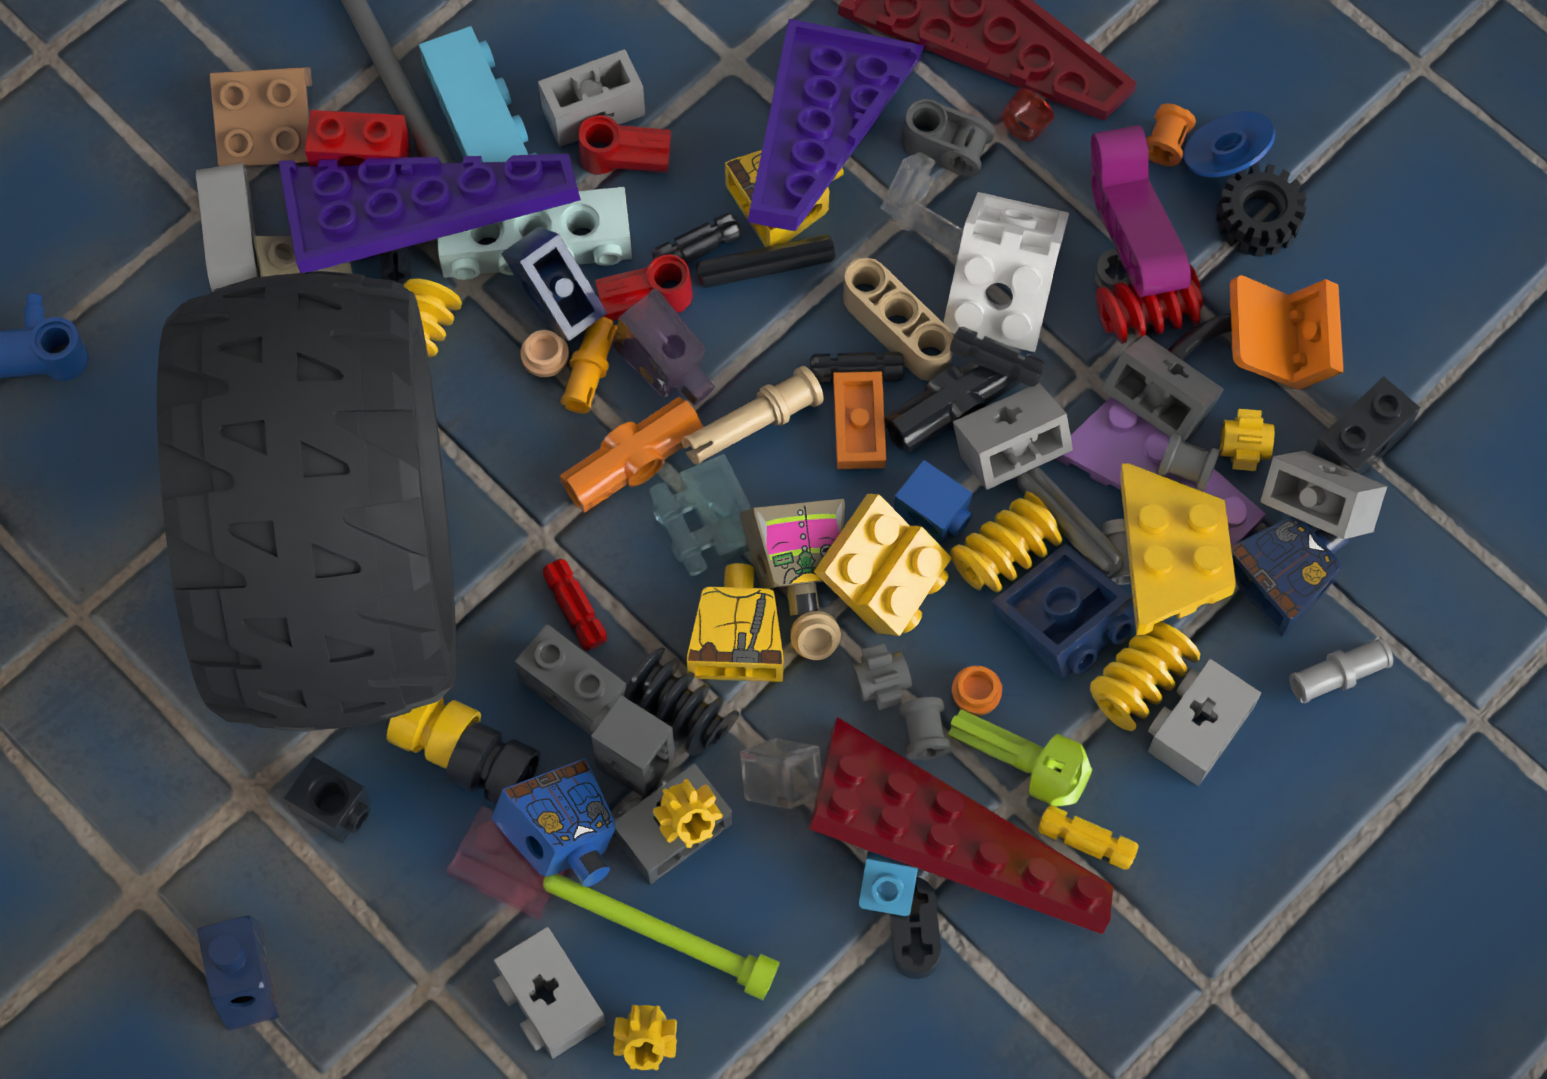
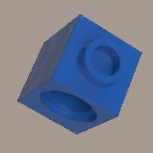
[893,460,973,546]

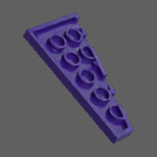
[748,19,924,231]
[278,154,581,273]

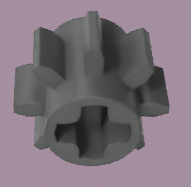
[852,643,912,710]

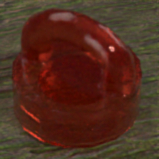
[1003,89,1055,141]

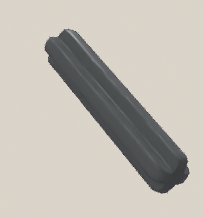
[1017,467,1124,577]

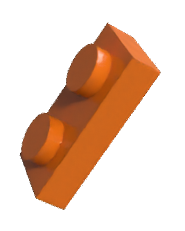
[833,371,886,469]

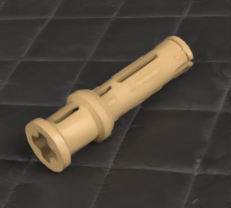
[681,365,824,465]

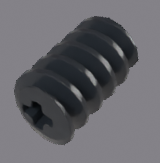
[625,647,739,756]

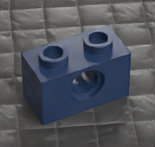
[501,226,607,341]

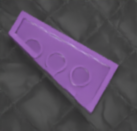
[1055,396,1266,547]

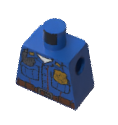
[491,758,615,887]

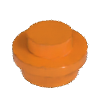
[952,666,1002,716]

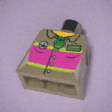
[740,498,845,616]

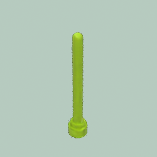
[543,873,780,1000]

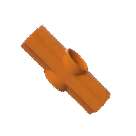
[560,396,704,513]

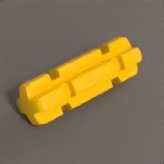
[1038,806,1138,870]

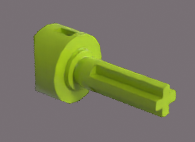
[948,709,1092,807]

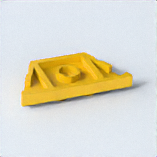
[1120,463,1236,635]

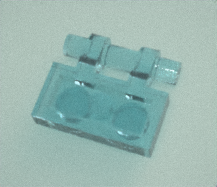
[649,454,752,576]

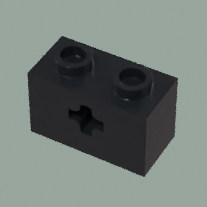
[1312,376,1421,476]

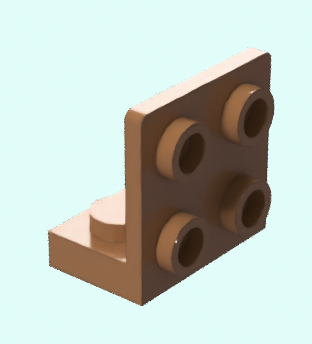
[210,67,312,166]

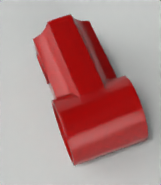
[578,115,671,175]
[595,254,693,321]

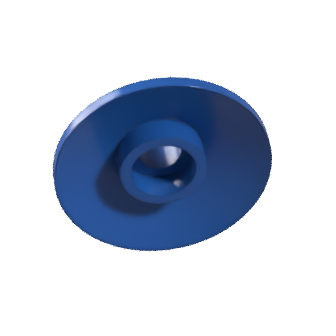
[1183,111,1275,177]

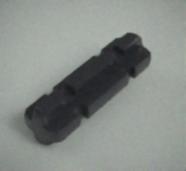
[652,213,741,264]
[950,326,1045,387]
[810,352,904,382]

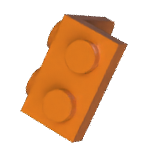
[1230,275,1343,390]

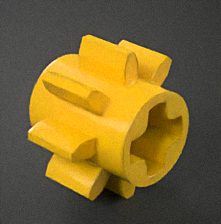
[1220,409,1274,471]
[653,779,722,848]
[613,1005,677,1070]

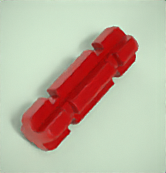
[543,559,607,651]

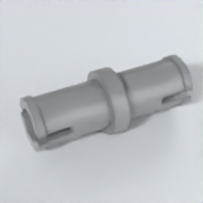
[1289,637,1393,703]

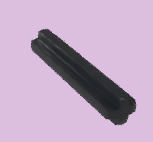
[696,235,836,288]

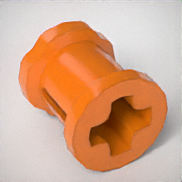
[1146,103,1196,166]

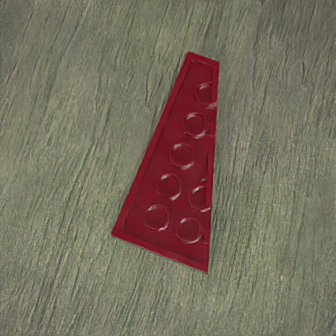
[838,0,1137,121]
[809,717,1113,934]

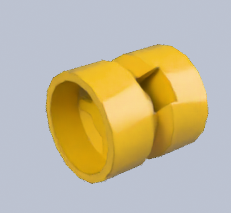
[386,697,481,769]

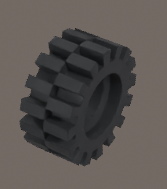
[1216,164,1307,257]

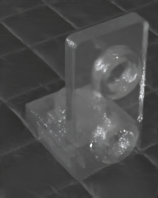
[880,152,964,255]

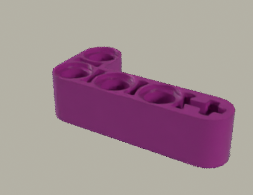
[1090,125,1191,297]

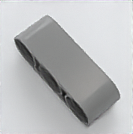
[196,163,261,292]

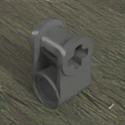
[901,99,995,177]

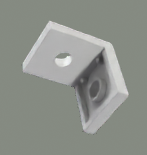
[943,192,1069,352]

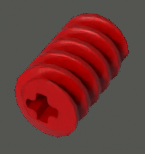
[1096,264,1203,344]

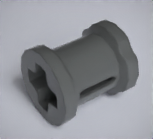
[1157,433,1220,491]
[899,697,952,760]

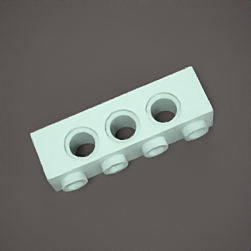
[437,187,632,280]

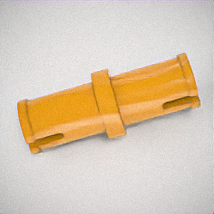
[560,317,618,414]

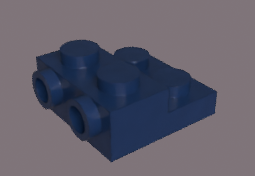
[992,543,1135,680]

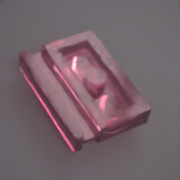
[446,805,565,920]

